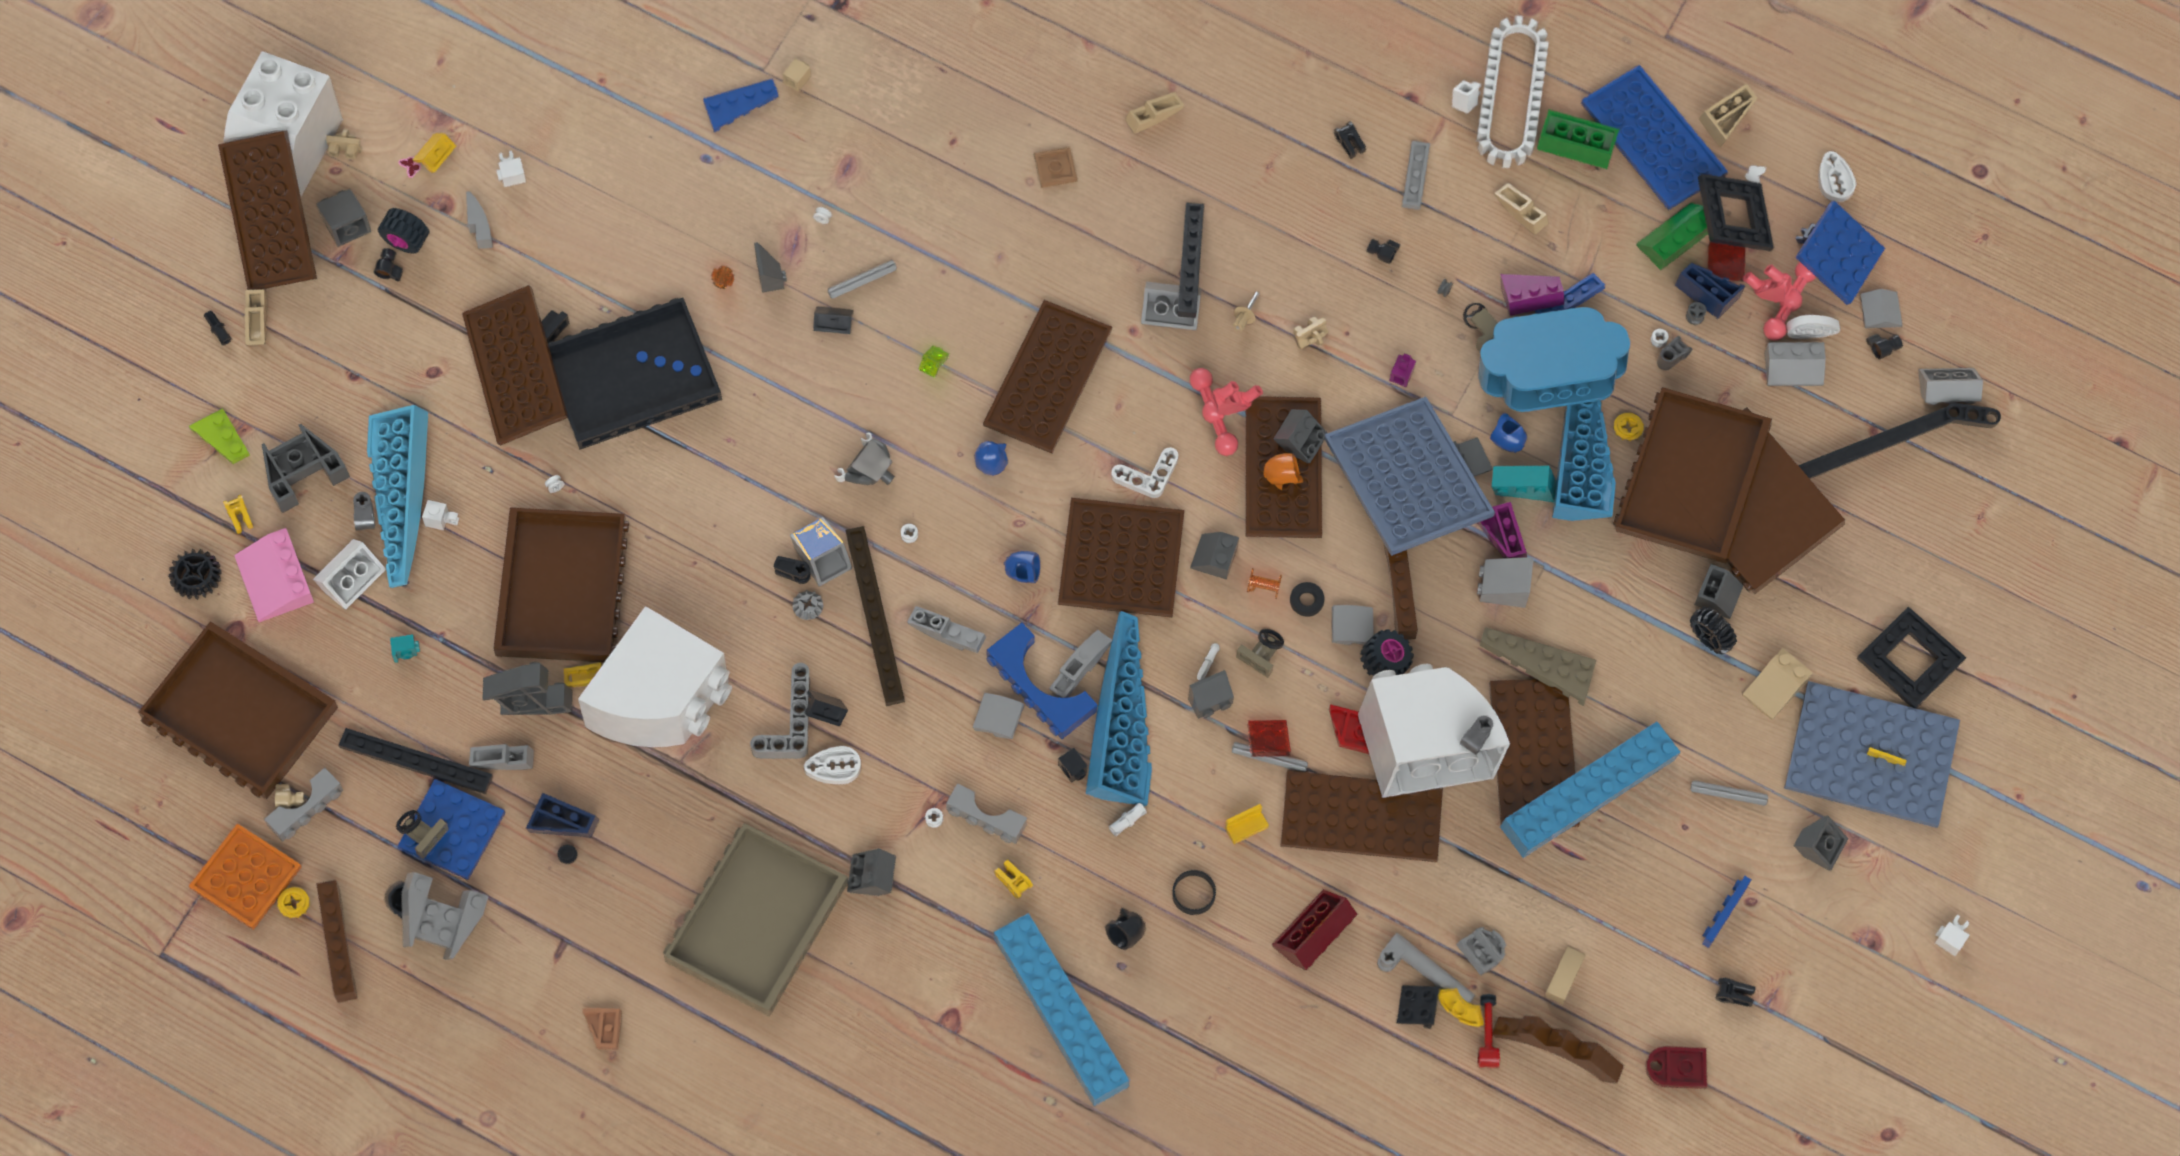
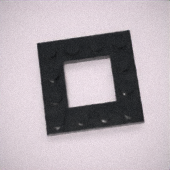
[1697,174,1774,251]
[1857,607,1967,709]

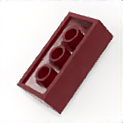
[1272,889,1358,970]

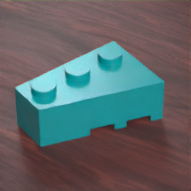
[1491,466,1556,502]

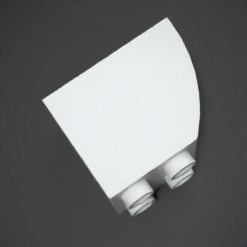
[223,51,342,196]
[578,606,732,747]
[1358,664,1510,798]

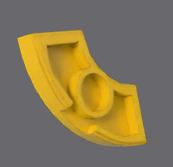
[1438,988,1484,1027]

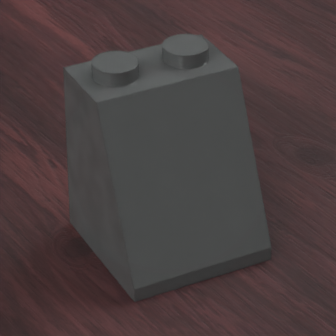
[316,189,371,247]

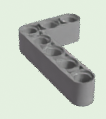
[750,663,810,759]

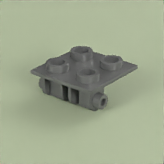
[1453,437,1493,477]

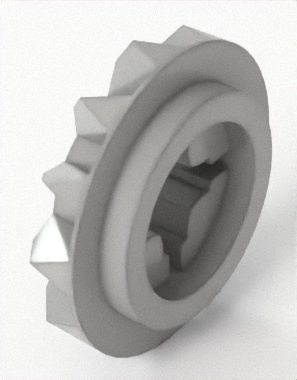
[792,590,823,620]

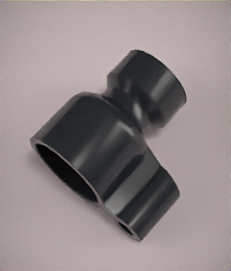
[1367,239,1401,264]
[374,248,403,281]
[1866,334,1903,359]

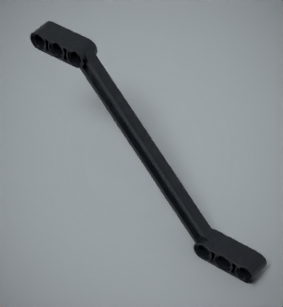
[1798,403,2001,479]

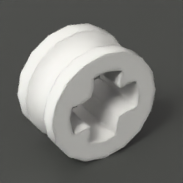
[813,207,832,224]
[1651,329,1669,348]
[545,475,564,493]
[901,524,918,543]
[925,808,943,828]

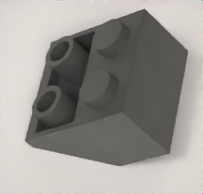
[1273,409,1327,463]
[1694,564,1744,619]
[847,848,896,896]

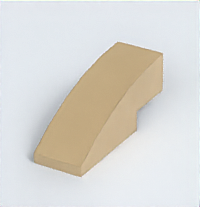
[1125,92,1185,134]
[1495,183,1548,235]
[245,289,267,345]
[1545,947,1585,1005]

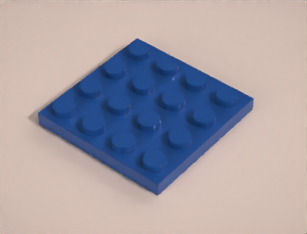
[1795,201,1885,305]
[397,779,505,880]

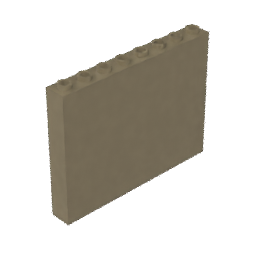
[663,823,848,1017]

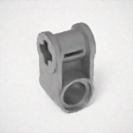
[1657,336,1693,370]
[353,492,375,530]
[1459,715,1493,755]

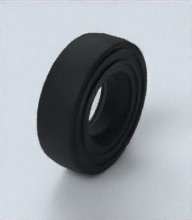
[1290,582,1325,617]

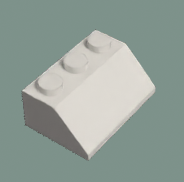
[313,539,386,610]

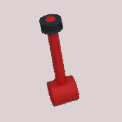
[1478,994,1500,1068]

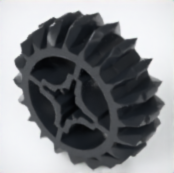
[168,548,222,600]
[1690,606,1737,655]

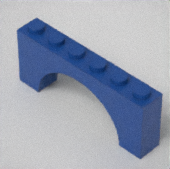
[986,622,1098,739]

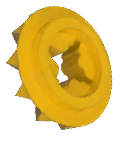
[1613,413,1644,441]
[277,887,310,919]

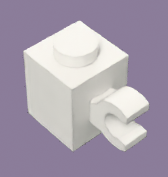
[1452,80,1481,113]
[496,151,526,187]
[422,500,459,530]
[1935,915,1969,956]

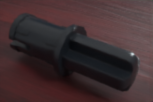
[204,310,232,345]

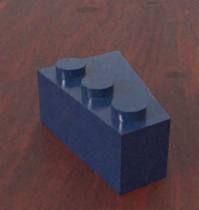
[1675,263,1745,319]
[526,793,599,838]

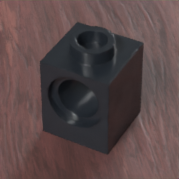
[1058,748,1088,783]

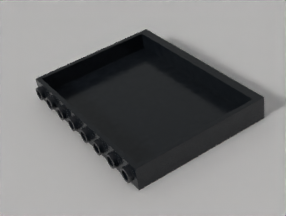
[548,297,722,450]

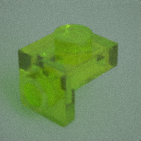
[919,345,949,378]

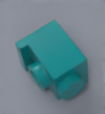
[390,634,420,663]

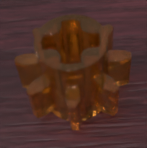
[711,266,735,289]

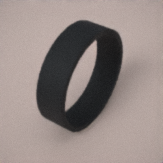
[1172,870,1216,915]

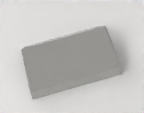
[1860,289,1902,329]

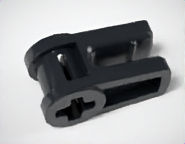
[1333,122,1366,159]
[774,556,811,584]
[1715,978,1756,1007]

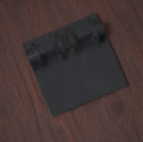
[1396,985,1440,1029]

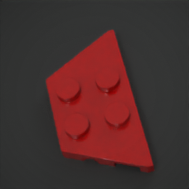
[1329,704,1370,755]

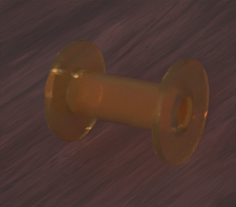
[1247,568,1282,599]

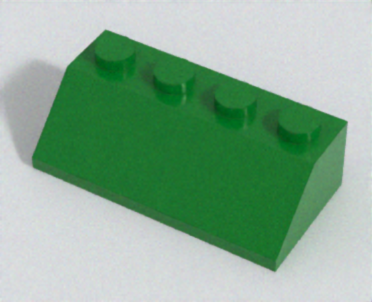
[1537,110,1619,169]
[1636,203,1708,270]

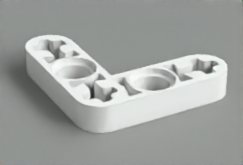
[1111,448,1178,498]

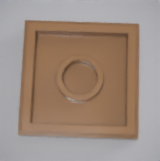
[1034,147,1077,188]

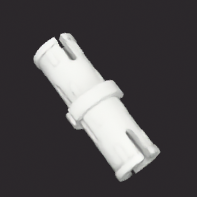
[1109,803,1147,836]

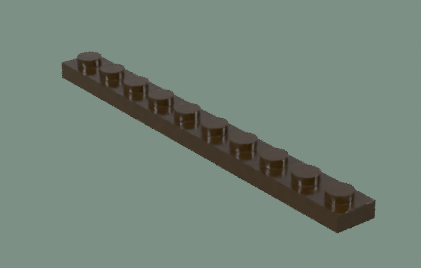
[845,526,905,706]

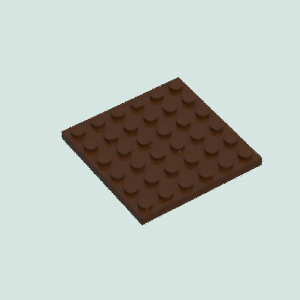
[1058,497,1185,618]

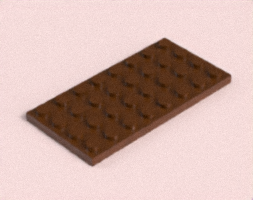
[218,131,317,290]
[462,285,568,446]
[983,300,1112,454]
[1245,396,1322,538]
[1489,679,1580,827]
[1281,770,1443,862]

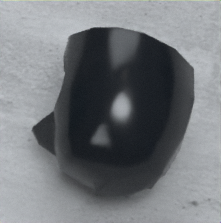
[384,881,405,919]
[1105,908,1146,950]

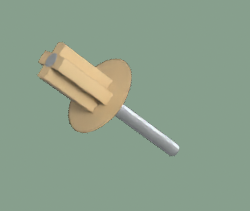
[1233,292,1259,331]

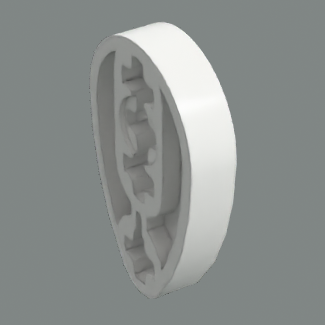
[1818,151,1856,202]
[1786,315,1840,339]
[804,746,861,784]

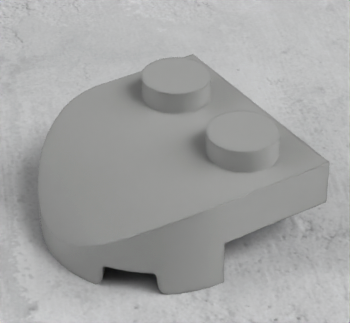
[1456,927,1506,975]

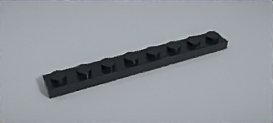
[1177,202,1204,318]
[338,728,493,794]

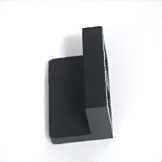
[813,306,854,334]
[542,310,570,343]
[804,689,848,727]

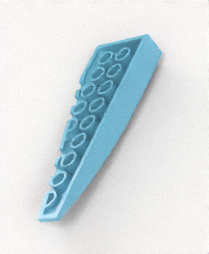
[367,405,428,588]

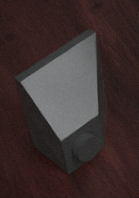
[754,242,787,293]
[1794,816,1848,871]

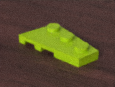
[189,408,250,464]

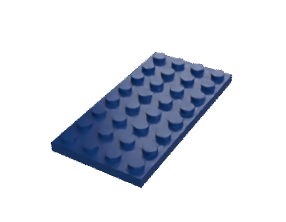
[1581,65,1728,210]

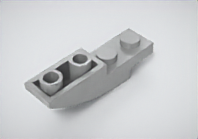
[907,606,986,653]
[1049,630,1113,698]

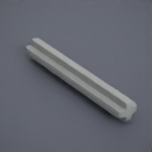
[828,260,897,298]
[1232,742,1308,772]
[1690,780,1768,806]

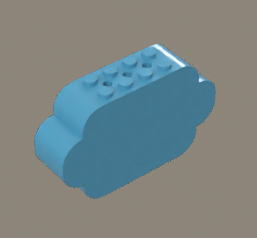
[1478,307,1630,412]

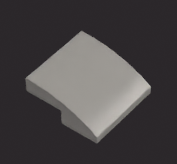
[1332,605,1373,645]
[973,693,1024,739]

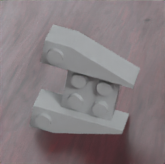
[402,872,488,960]

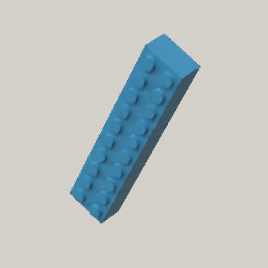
[1500,722,1680,858]
[994,913,1130,1106]

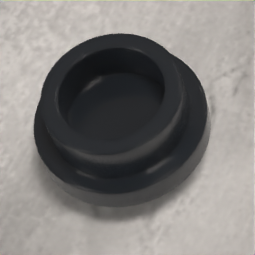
[557,845,578,864]

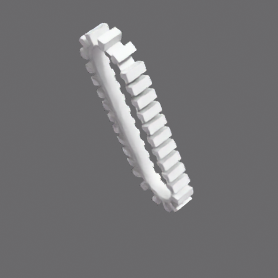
[1476,16,1549,168]

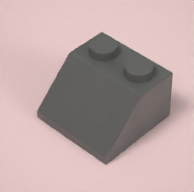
[1190,532,1239,580]
[1188,670,1234,719]

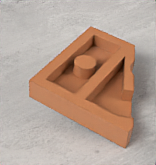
[582,1008,622,1050]

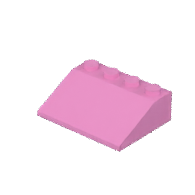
[234,528,314,622]

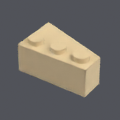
[1699,84,1757,148]

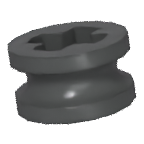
[1437,279,1453,298]

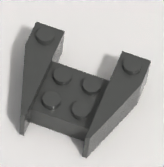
[262,424,350,513]
[482,662,573,715]

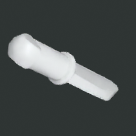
[1197,643,1220,681]

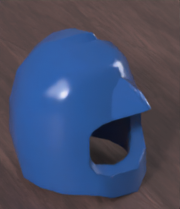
[1490,413,1527,453]
[974,441,1008,476]
[1004,551,1040,583]

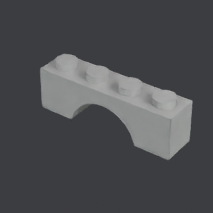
[264,768,343,842]
[946,783,1027,844]

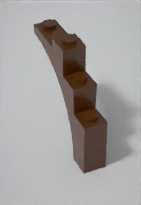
[1493,1015,1624,1083]

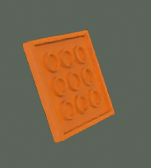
[189,823,302,930]

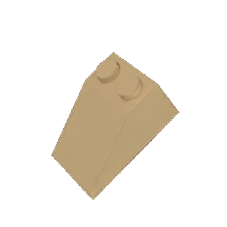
[1742,648,1813,720]

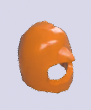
[1263,453,1303,490]

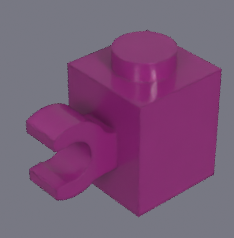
[1389,353,1416,388]

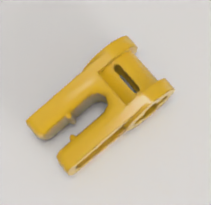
[223,494,254,534]
[994,859,1033,899]

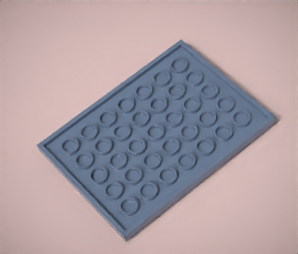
[1325,397,1495,556]
[1784,681,1960,828]

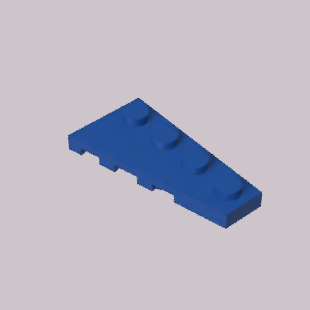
[703,78,779,133]

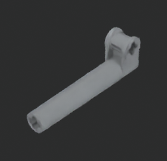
[1377,933,1475,1003]

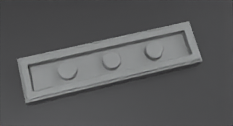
[1402,141,1430,210]

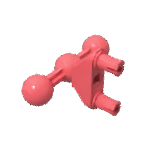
[1743,262,1816,341]
[1189,368,1263,456]

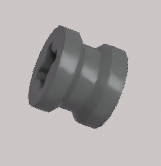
[1686,302,1706,325]

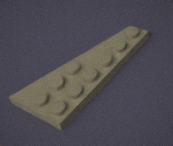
[1480,627,1596,706]

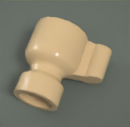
[275,784,304,809]

